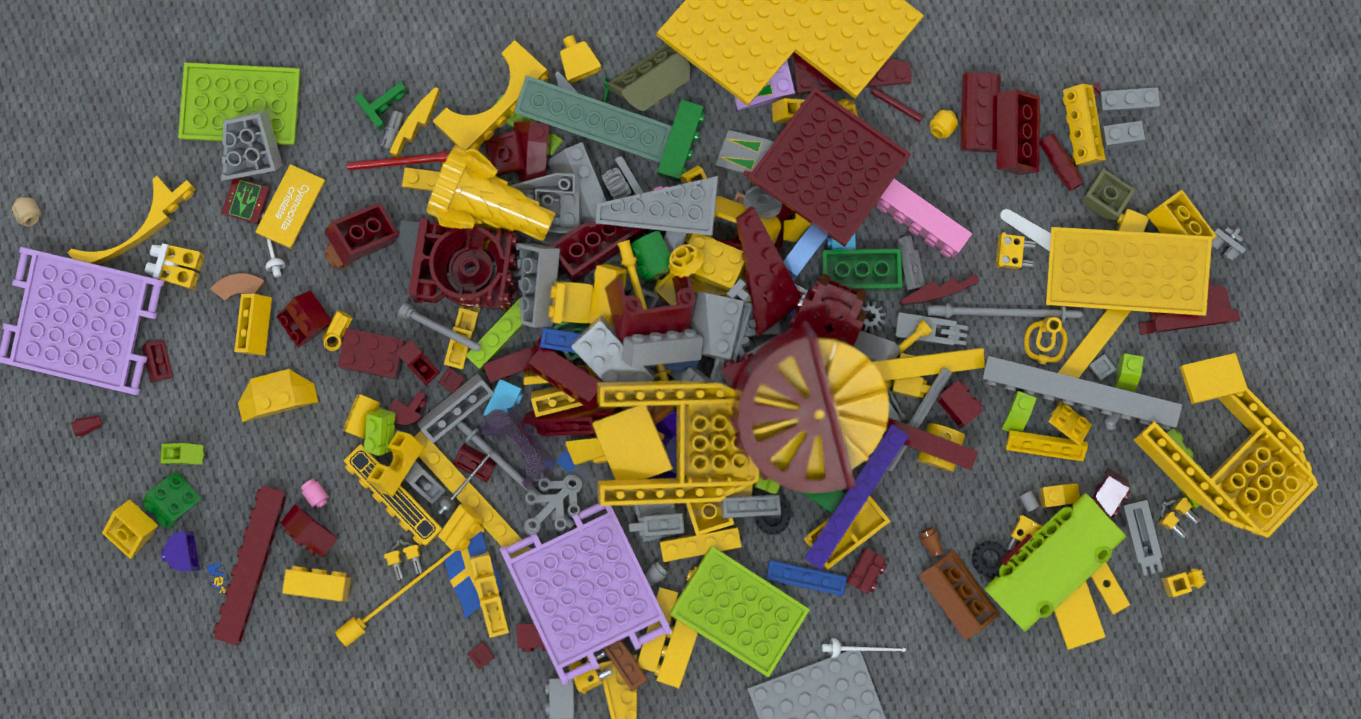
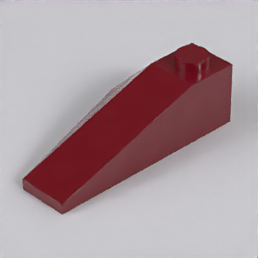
[513,122,552,182]

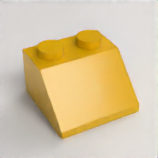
[102,499,158,559]

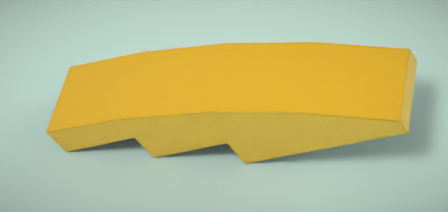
[390,87,441,158]
[444,306,481,369]
[470,553,509,638]
[638,588,678,673]

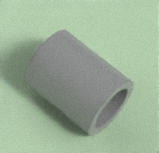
[1019,490,1040,512]

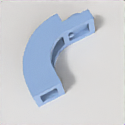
[783,225,828,282]

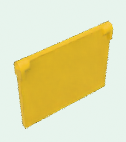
[592,405,673,480]

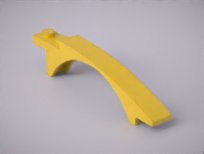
[67,176,196,265]

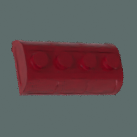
[960,72,1001,153]

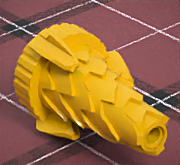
[426,145,556,241]

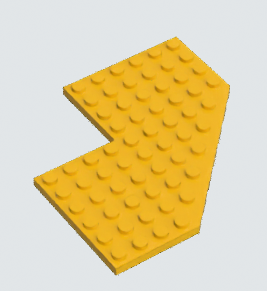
[656,0,924,106]

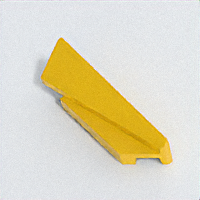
[566,432,664,465]

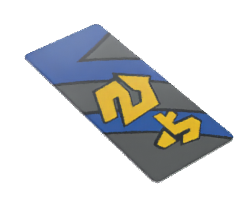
[207,562,227,599]

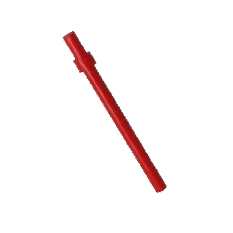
[347,151,450,170]

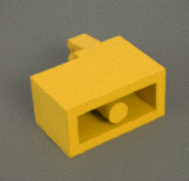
[891,353,931,399]

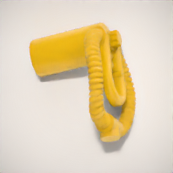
[1024,317,1068,365]

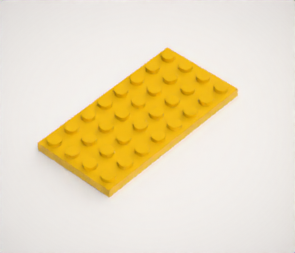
[1046,227,1212,316]

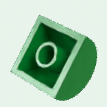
[631,230,671,283]

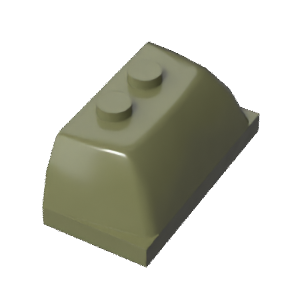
[607,44,690,111]

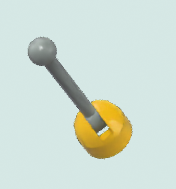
[887,380,906,421]

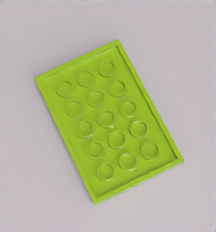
[178,63,301,146]
[669,546,810,677]

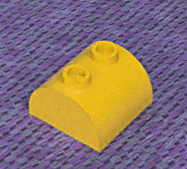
[342,394,383,439]
[916,423,965,473]
[686,501,734,536]

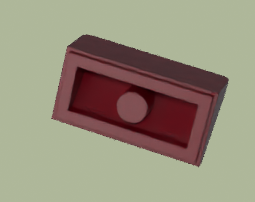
[142,340,173,383]
[453,444,497,483]

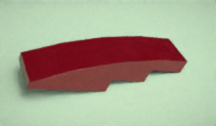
[899,274,980,306]
[483,345,564,383]

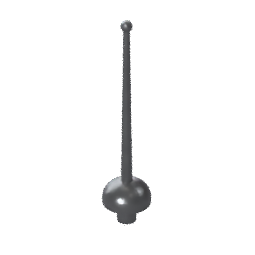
[437,450,494,515]

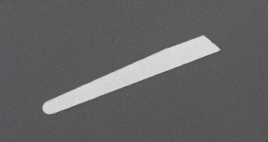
[1000,209,1051,251]

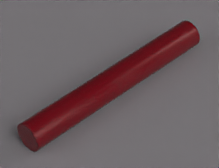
[870,87,924,123]

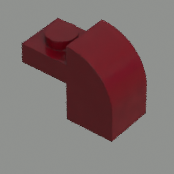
[388,391,428,426]

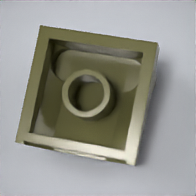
[1083,168,1136,221]

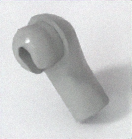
[1104,413,1121,430]

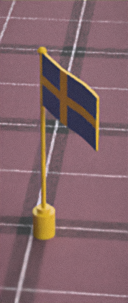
[335,526,502,647]

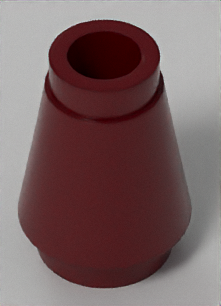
[71,415,103,437]

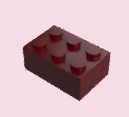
[325,202,399,265]
[338,328,407,380]

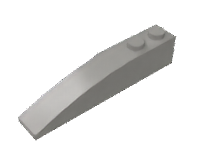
[548,142,607,224]

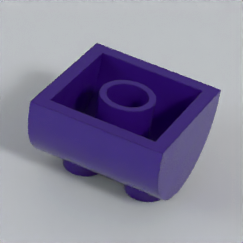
[161,531,200,572]

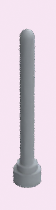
[398,303,481,351]

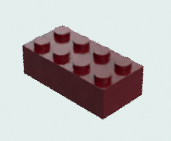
[996,89,1040,175]

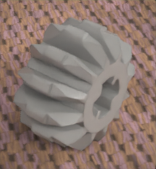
[602,168,631,200]
[861,301,886,334]

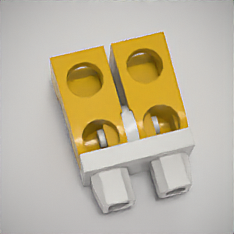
[145,243,205,291]

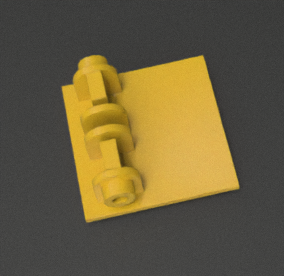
[1048,401,1092,445]

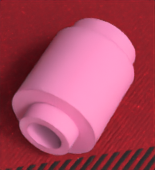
[301,479,329,509]

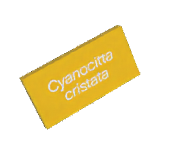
[255,164,326,249]

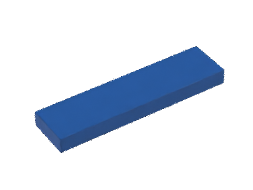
[766,560,847,596]

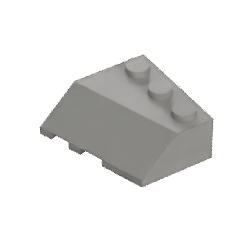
[221,109,283,181]
[691,292,746,361]

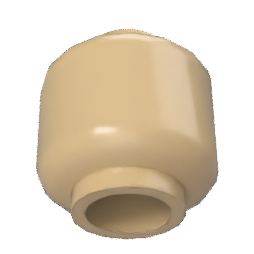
[11,197,41,226]

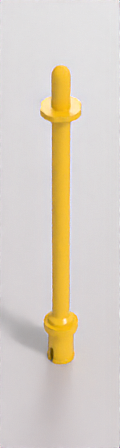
[617,240,671,381]

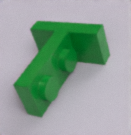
[354,82,407,131]

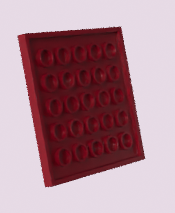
[748,87,911,247]

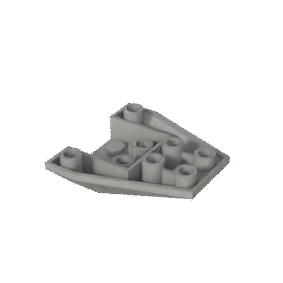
[502,173,581,246]

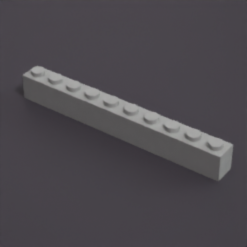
[982,356,1182,430]

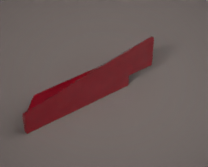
[522,404,619,436]

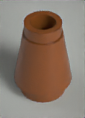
[919,527,943,558]

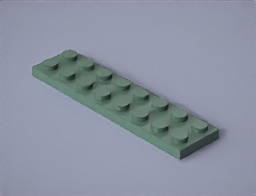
[513,75,672,163]

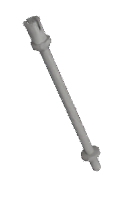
[927,303,1083,323]
[456,421,575,532]

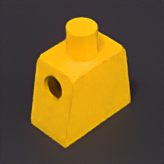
[560,35,602,84]

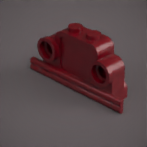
[1138,279,1240,335]

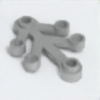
[524,475,582,536]

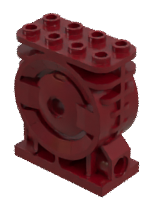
[408,218,521,311]

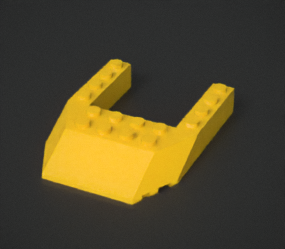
[597,380,759,506]
[1134,389,1318,538]

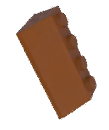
[919,550,999,640]

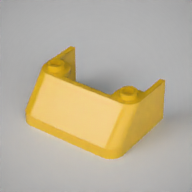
[685,196,781,244]

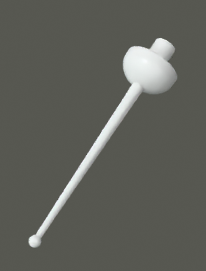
[262,212,285,277]
[822,638,906,658]

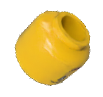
[929,110,958,139]

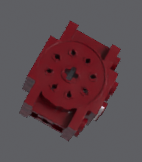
[789,274,867,347]

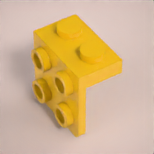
[548,281,593,323]

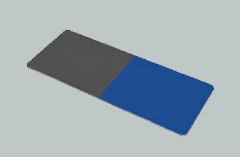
[556,451,593,485]

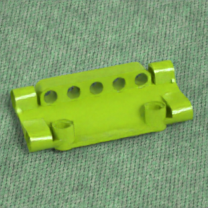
[984,493,1126,632]

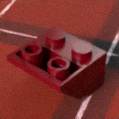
[277,290,332,348]

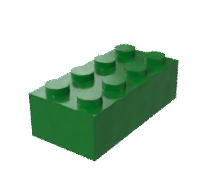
[821,249,902,292]

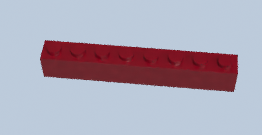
[213,486,288,645]

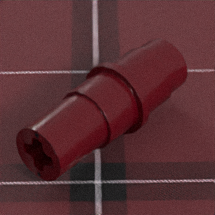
[1039,134,1084,192]

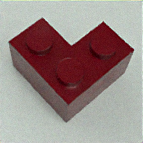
[280,504,338,557]

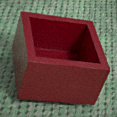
[936,381,983,429]

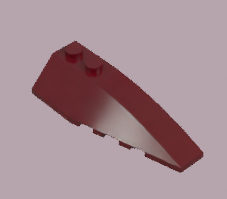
[549,221,648,283]

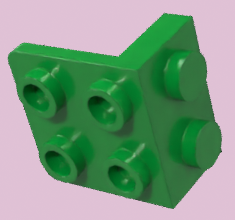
[142,472,201,530]

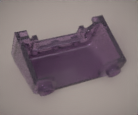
[479,409,555,491]

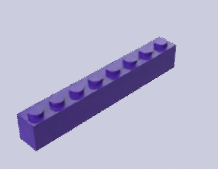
[804,425,908,570]

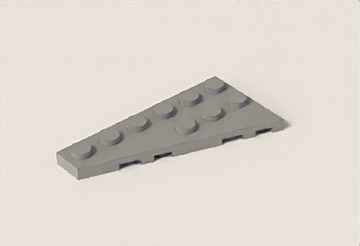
[595,176,719,235]

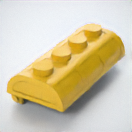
[804,496,891,570]

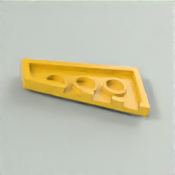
[599,654,637,719]

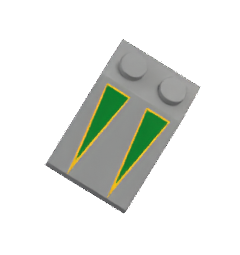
[715,130,774,178]

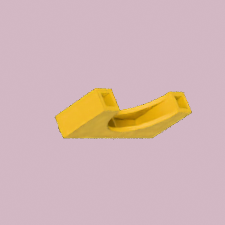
[433,40,550,150]

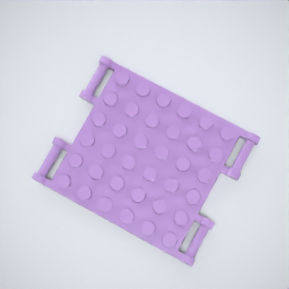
[0,246,164,395]
[499,503,672,685]

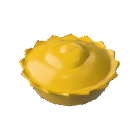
[669,244,705,278]

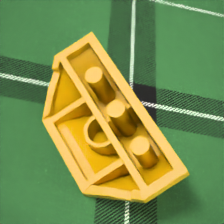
[238,369,319,422]

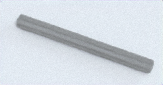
[887,368,951,471]

